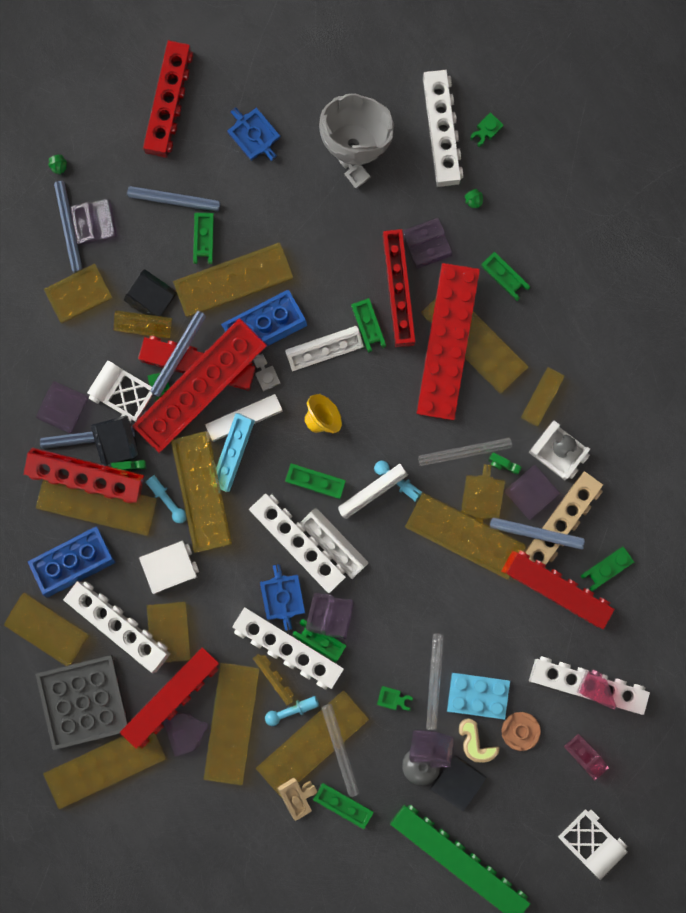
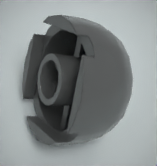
[402,746,441,786]

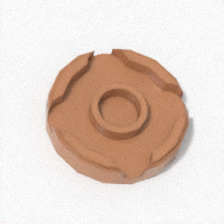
[502,712,541,751]

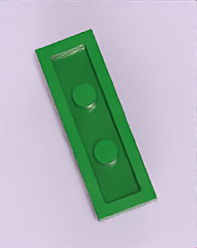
[285,463,346,499]
[313,783,374,829]

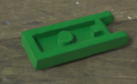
[193,213,214,264]
[481,252,531,301]
[351,298,386,353]
[580,546,634,591]
[292,619,346,663]

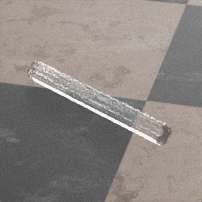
[418,438,512,466]
[426,633,444,730]
[322,704,359,797]

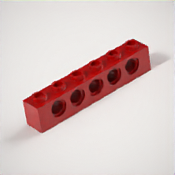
[143,40,193,158]
[23,448,144,503]

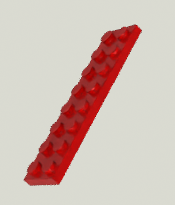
[417,263,480,420]
[132,318,267,453]

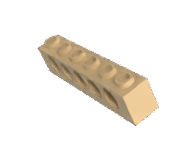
[525,471,603,569]

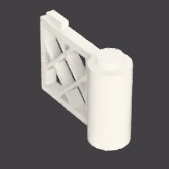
[87,361,153,424]
[558,809,628,880]

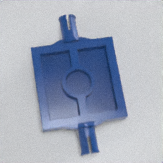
[227,107,280,161]
[260,564,305,631]

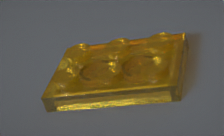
[44,264,112,324]
[147,602,191,662]

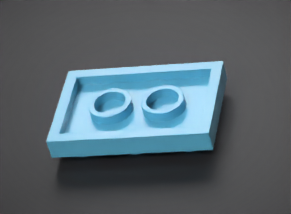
[447,673,510,719]

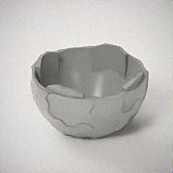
[319,94,394,165]

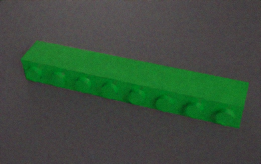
[390,804,530,913]

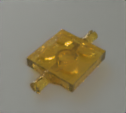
[461,464,505,530]

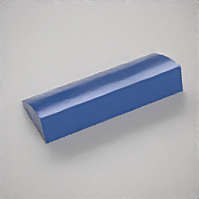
[221,289,307,347]
[28,526,115,598]

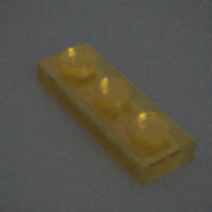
[114,311,172,338]
[521,367,564,427]
[253,654,294,705]

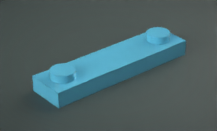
[211,413,255,492]

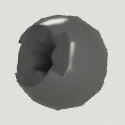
[553,435,577,459]

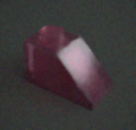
[576,669,616,710]
[564,734,609,781]

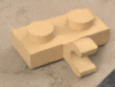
[277,778,317,821]

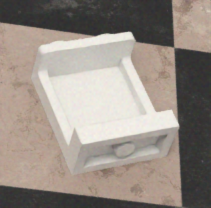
[529,421,590,480]
[139,541,199,594]

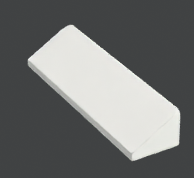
[285,326,364,371]
[205,394,283,442]
[338,464,408,519]
[300,508,368,579]

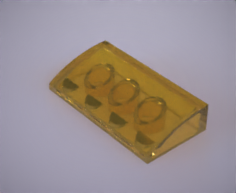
[4,592,90,666]

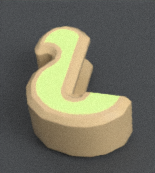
[459,718,500,763]

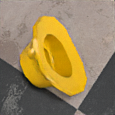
[305,394,342,433]

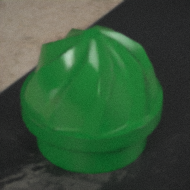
[48,155,67,174]
[464,189,483,208]

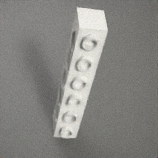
[423,70,463,187]
[249,493,346,594]
[63,581,170,673]
[232,607,344,690]
[529,656,650,715]

